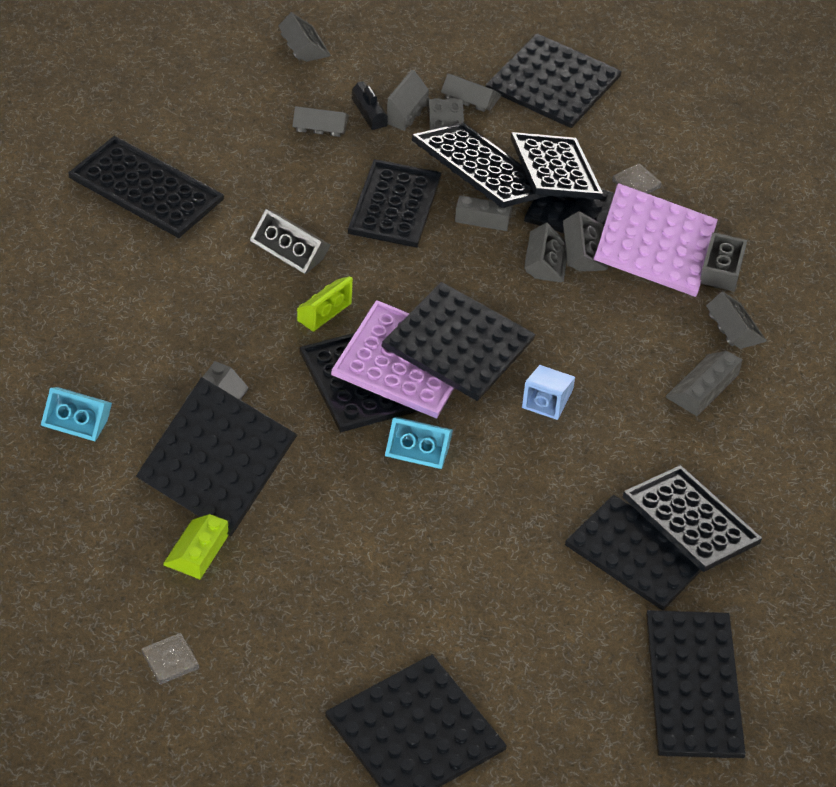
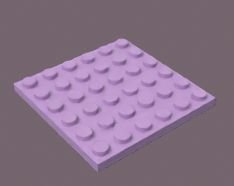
[593,183,718,297]
[331,300,454,419]

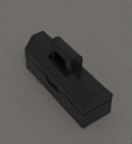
[352,81,388,130]

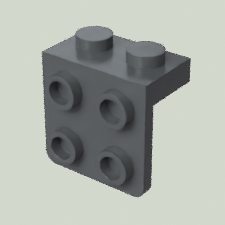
[427,98,464,130]

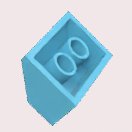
[41,387,112,441]
[385,417,453,469]

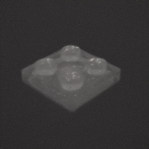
[612,163,662,194]
[142,633,199,685]

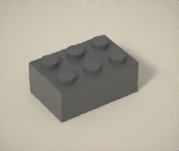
[700,232,747,292]

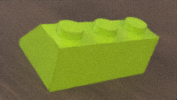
[297,276,353,332]
[163,514,228,579]

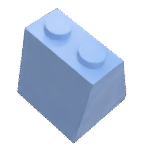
[522,365,575,420]

